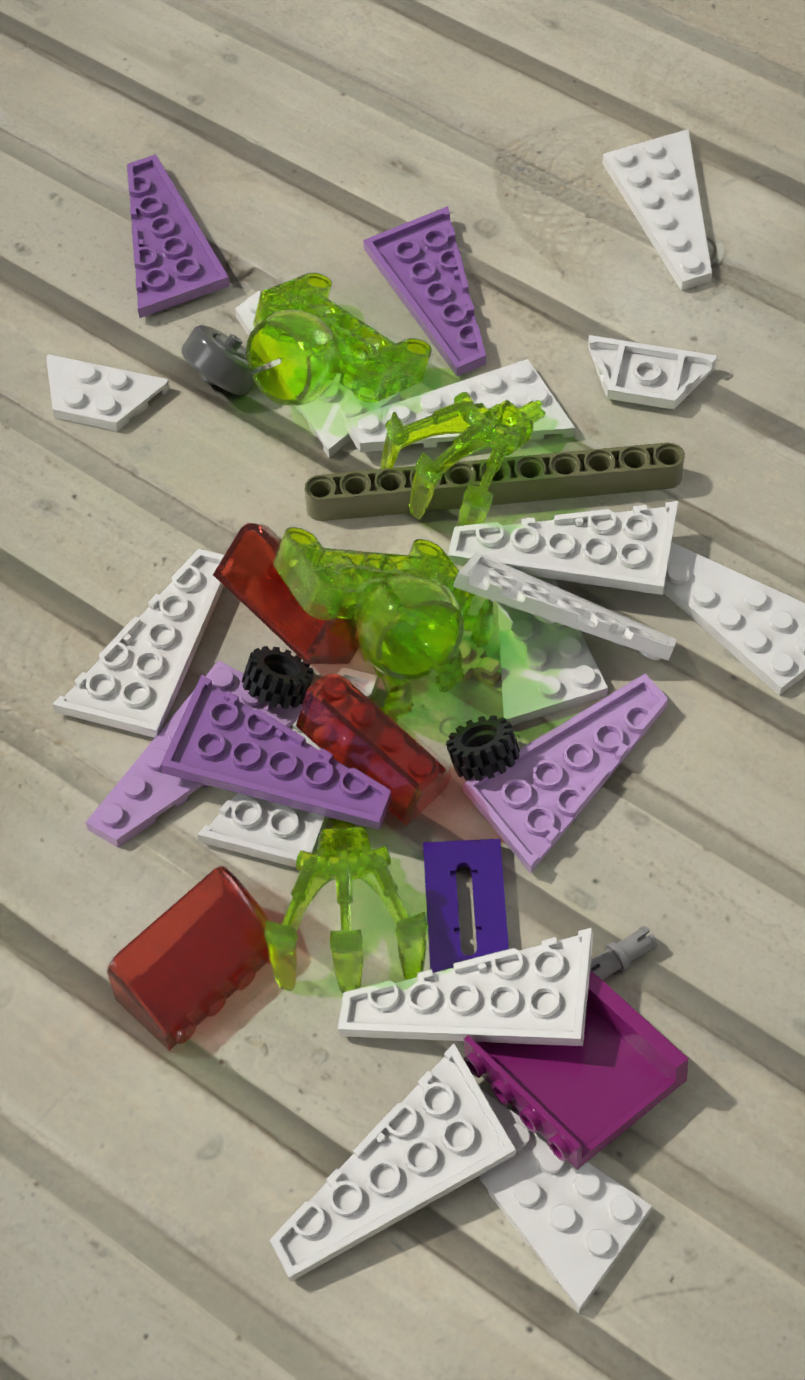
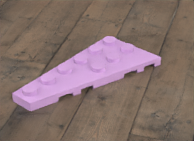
[85,660,310,847]
[463,673,668,874]

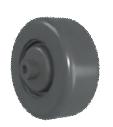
[181,325,262,395]

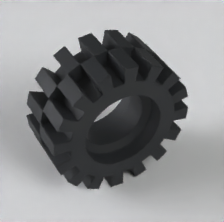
[242,646,314,709]
[446,715,520,781]

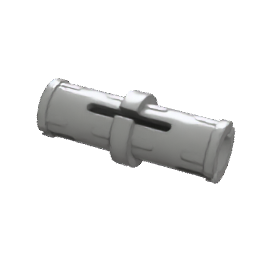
[590,926,657,980]

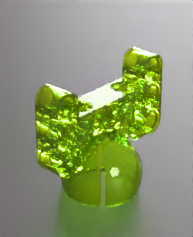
[246,273,432,406]
[273,527,475,680]

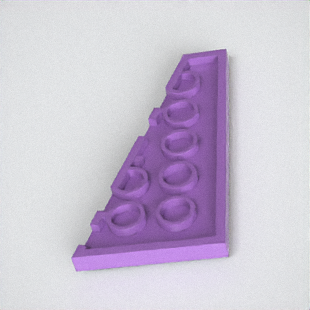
[127,154,230,318]
[363,206,486,377]
[161,674,392,830]

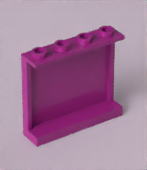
[463,969,689,1170]

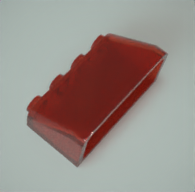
[213,523,361,664]
[296,674,451,826]
[107,866,286,1051]

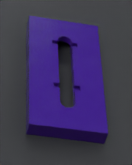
[423,839,509,973]

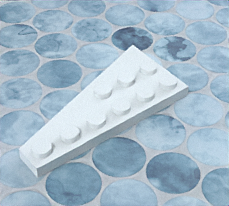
[663,542,805,696]
[52,549,233,738]
[197,667,378,871]

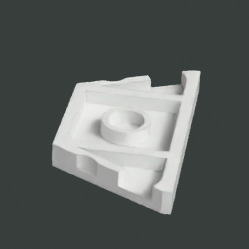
[588,335,717,410]
[46,354,170,432]

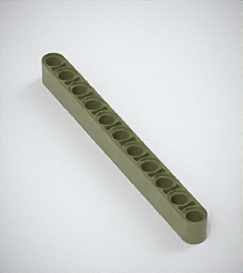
[304,442,685,521]

